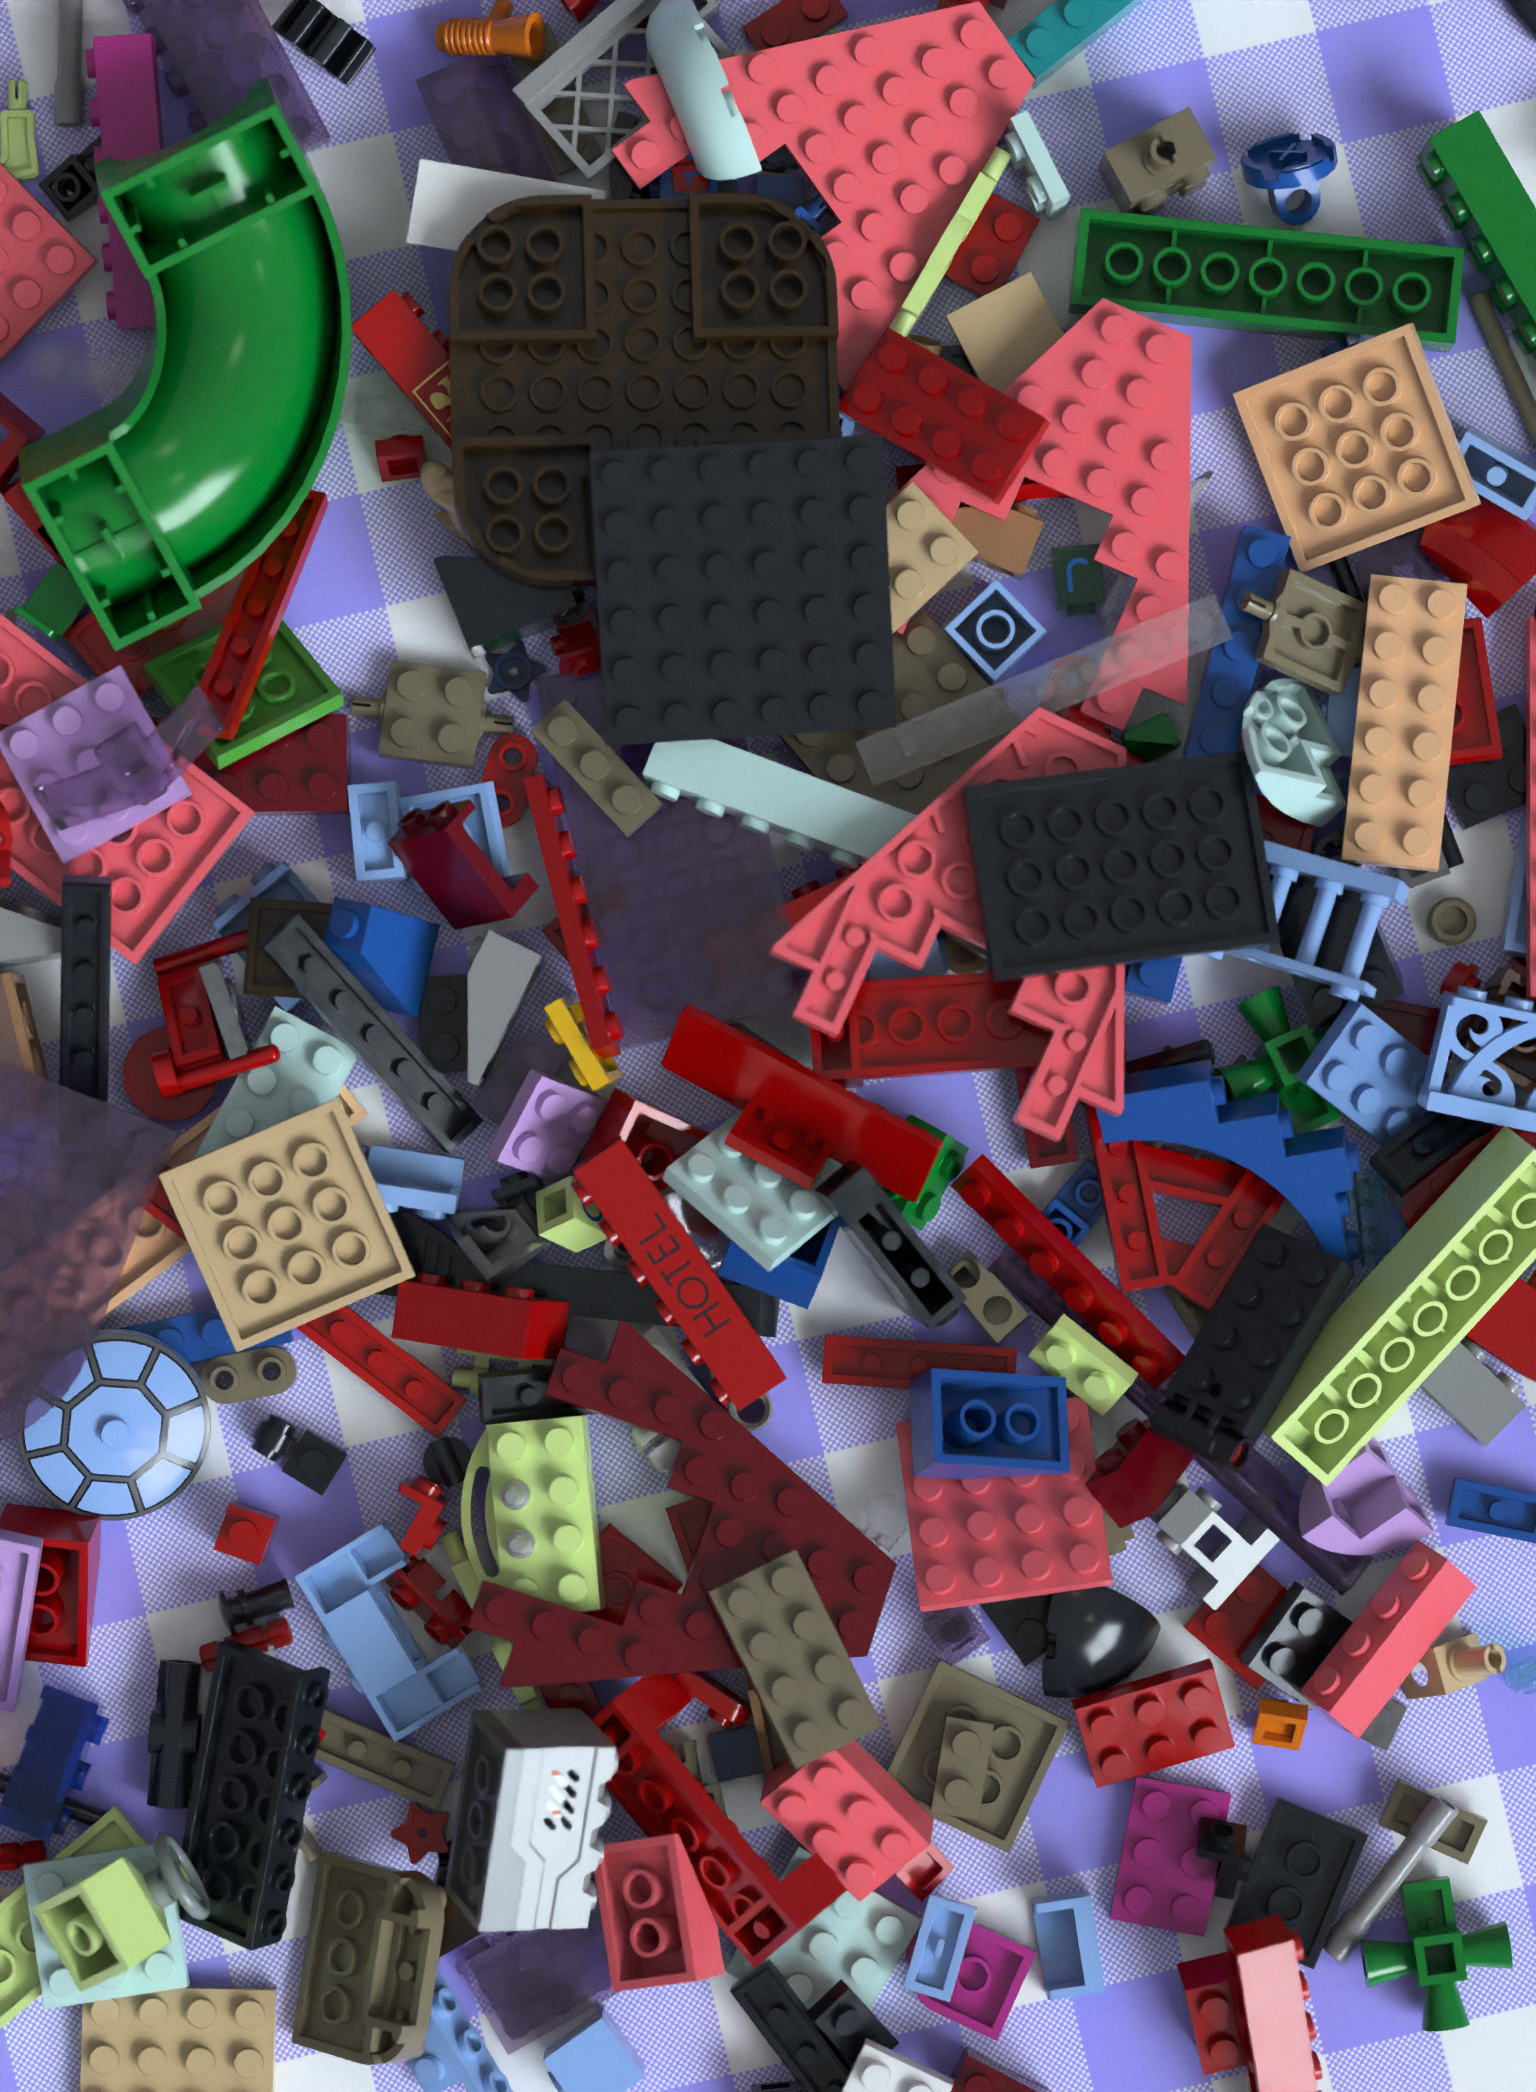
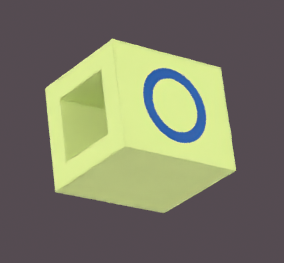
[535,1175,608,1253]

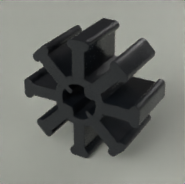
[271,0,377,87]

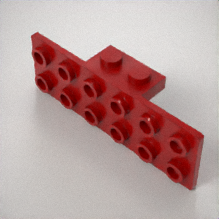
[662,1004,943,1202]

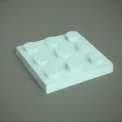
[662,1109,842,1272]
[22,1843,190,2010]
[725,1844,923,2010]

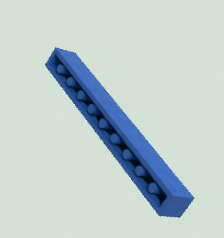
[1125,525,1291,1005]

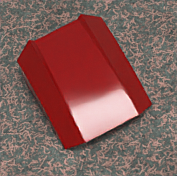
[1420,493,1536,619]

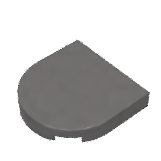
[199,958,251,1059]

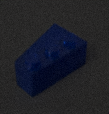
[0,1684,110,1843]

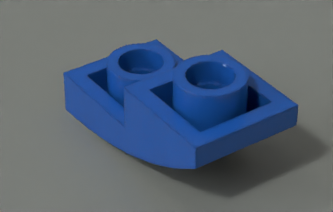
[1042,1157,1104,1247]

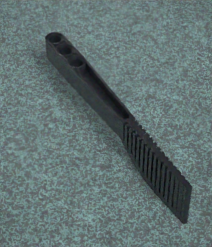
[375,1207,780,1337]

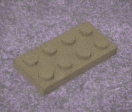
[707,1550,883,1770]

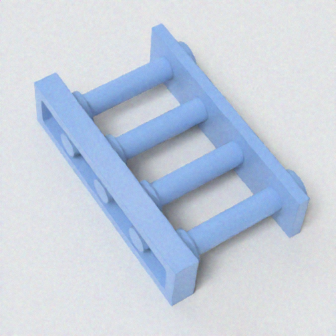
[1201,840,1410,1002]

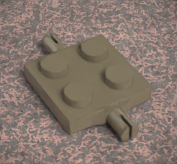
[1239,568,1367,696]
[351,660,515,770]

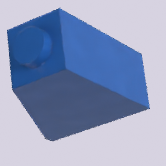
[323,897,440,1018]

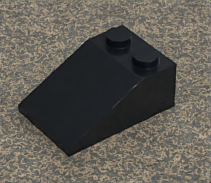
[1270,852,1404,1029]

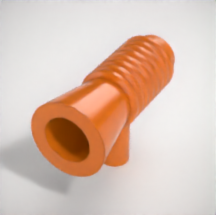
[435,0,546,61]

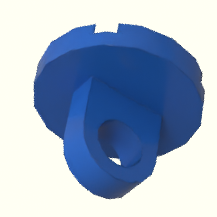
[1240,133,1338,226]

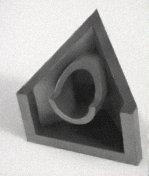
[443,1201,552,1285]

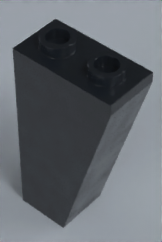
[814,1159,967,1330]

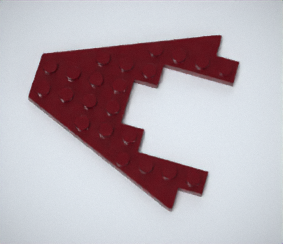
[467,1321,897,1688]

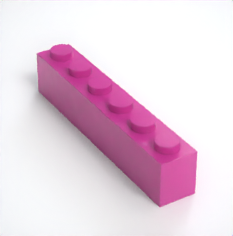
[86,33,164,330]

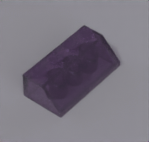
[415,54,563,183]

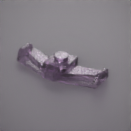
[32,684,225,831]

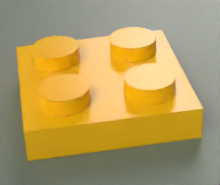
[544,994,624,1091]

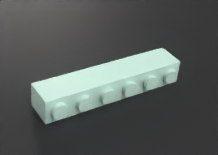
[642,739,918,869]

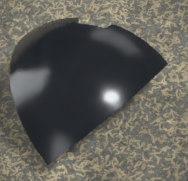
[1042,1586,1161,1698]

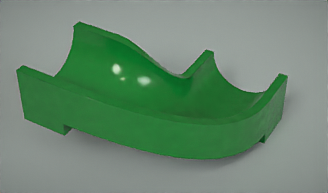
[18,76,352,651]

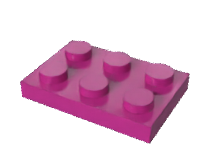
[1109,1775,1231,1937]

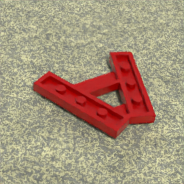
[1083,1103,1286,1313]

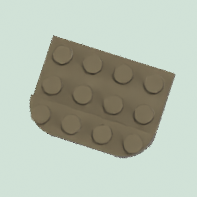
[291,1852,447,2065]

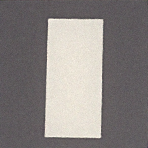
[406,159,606,251]

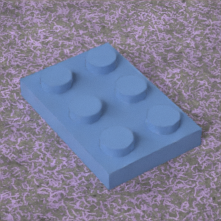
[1295,1000,1449,1146]

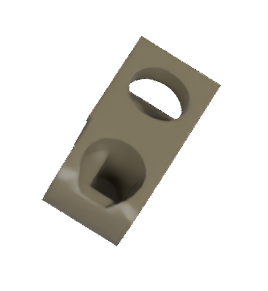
[946,1251,1030,1345]

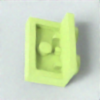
[1028,1313,1139,1416]

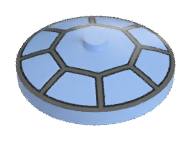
[16,1329,211,1521]

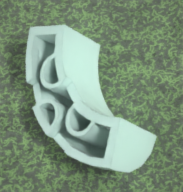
[645,0,762,181]

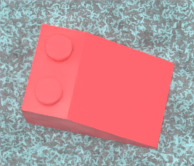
[594,1833,725,1992]

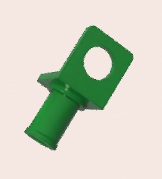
[12,564,87,643]

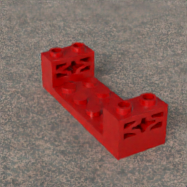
[810,972,1051,1088]
[592,1674,847,1969]

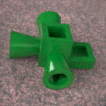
[1214,986,1341,1134]
[1360,1876,1513,2031]

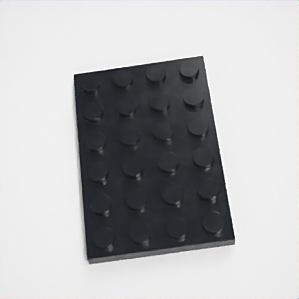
[961,751,1280,983]

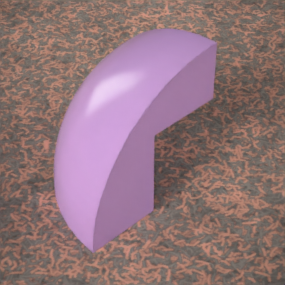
[1299,1437,1434,1555]

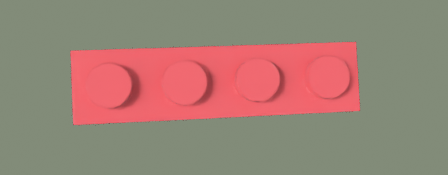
[1299,1540,1476,1739]

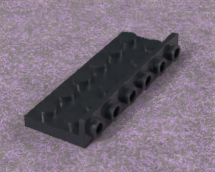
[177,1639,331,1951]

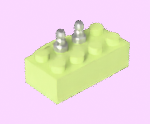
[461,1415,606,1612]

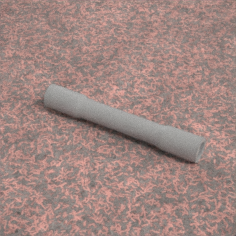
[54,0,84,128]
[1323,1794,1459,1963]

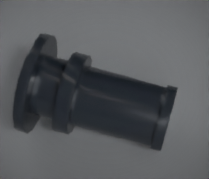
[218,1578,295,1636]

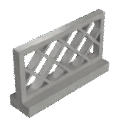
[512,0,734,182]

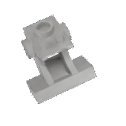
[1151,1484,1280,1610]

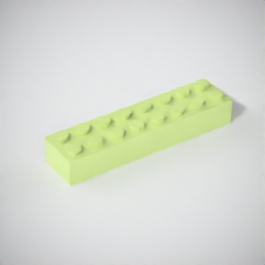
[1263,1126,1536,1487]

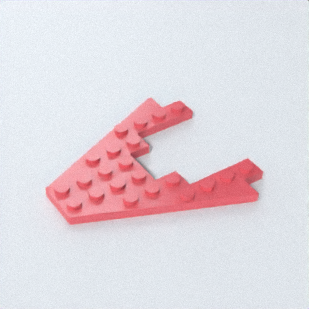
[886,298,1192,731]

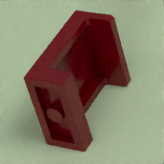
[387,799,539,930]

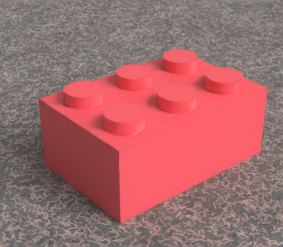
[760,1740,934,1902]

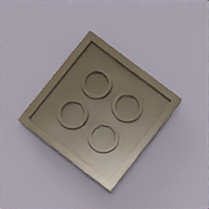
[886,1659,1070,1853]

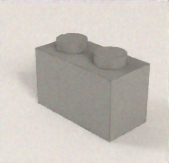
[1419,1338,1526,1447]

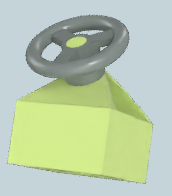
[32,1832,210,1992]

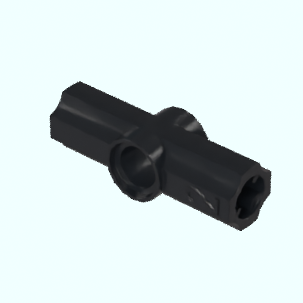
[147,1659,202,1809]

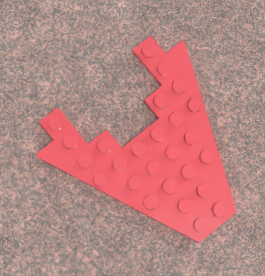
[611,1,1035,394]
[769,707,1127,1142]

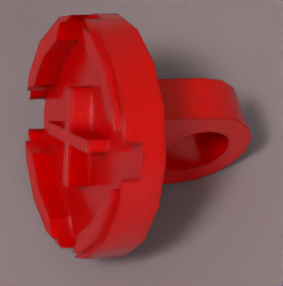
[123,1027,219,1122]

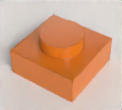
[1252,1698,1308,1751]

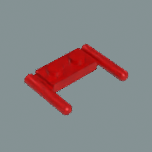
[153,929,281,1091]

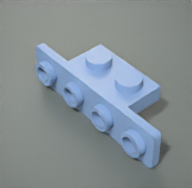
[405,1969,513,2092]

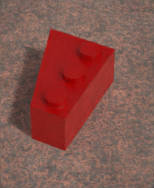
[391,1272,570,1359]

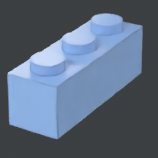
[1320,667,1360,759]

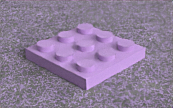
[0,665,193,865]

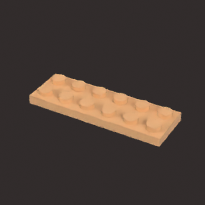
[1340,574,1468,872]

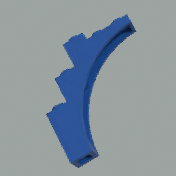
[1096,1060,1361,1272]

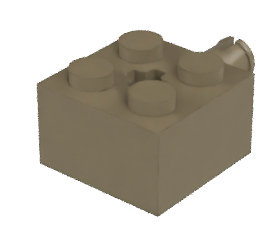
[1098,107,1217,216]

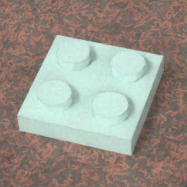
[1003,110,1070,222]

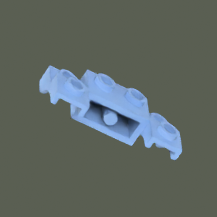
[295,1520,485,1743]

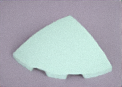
[1242,678,1346,828]

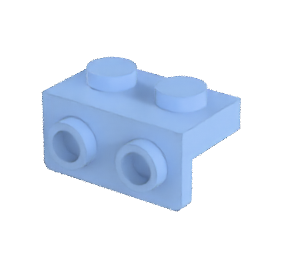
[368,1144,465,1219]

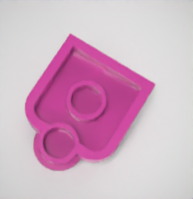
[906,1921,1037,2041]

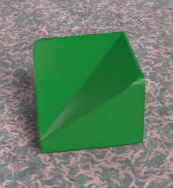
[1120,712,1181,763]

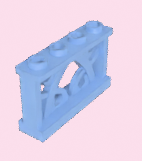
[1417,985,1536,1133]

